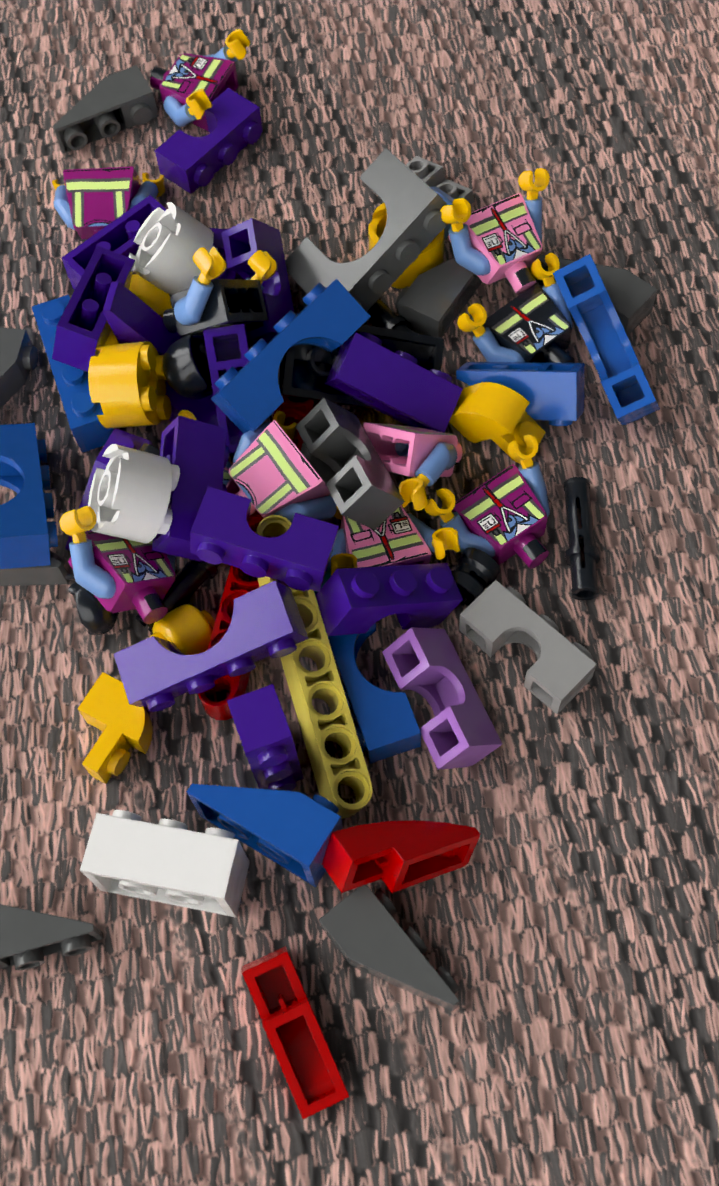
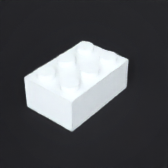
[80,810,250,918]

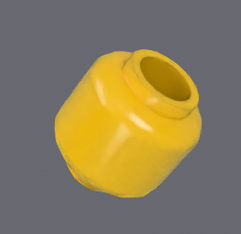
[150,604,215,655]

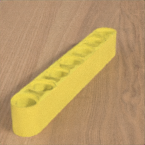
[255,515,373,819]

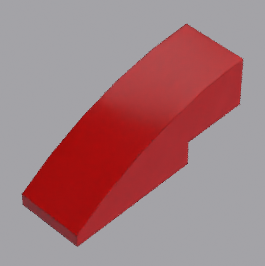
[322,820,481,893]
[241,946,349,1119]

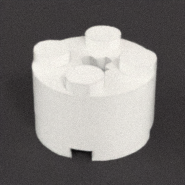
[129,202,218,296]
[88,444,180,544]

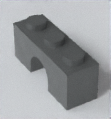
[296,398,405,530]

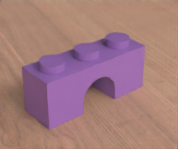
[382,627,502,770]

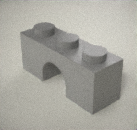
[459,580,597,714]

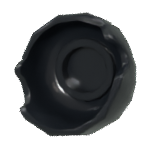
[163,334,213,400]
[66,573,119,635]

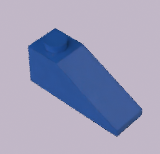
[456,362,585,426]

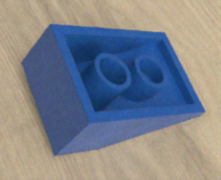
[186,784,343,888]

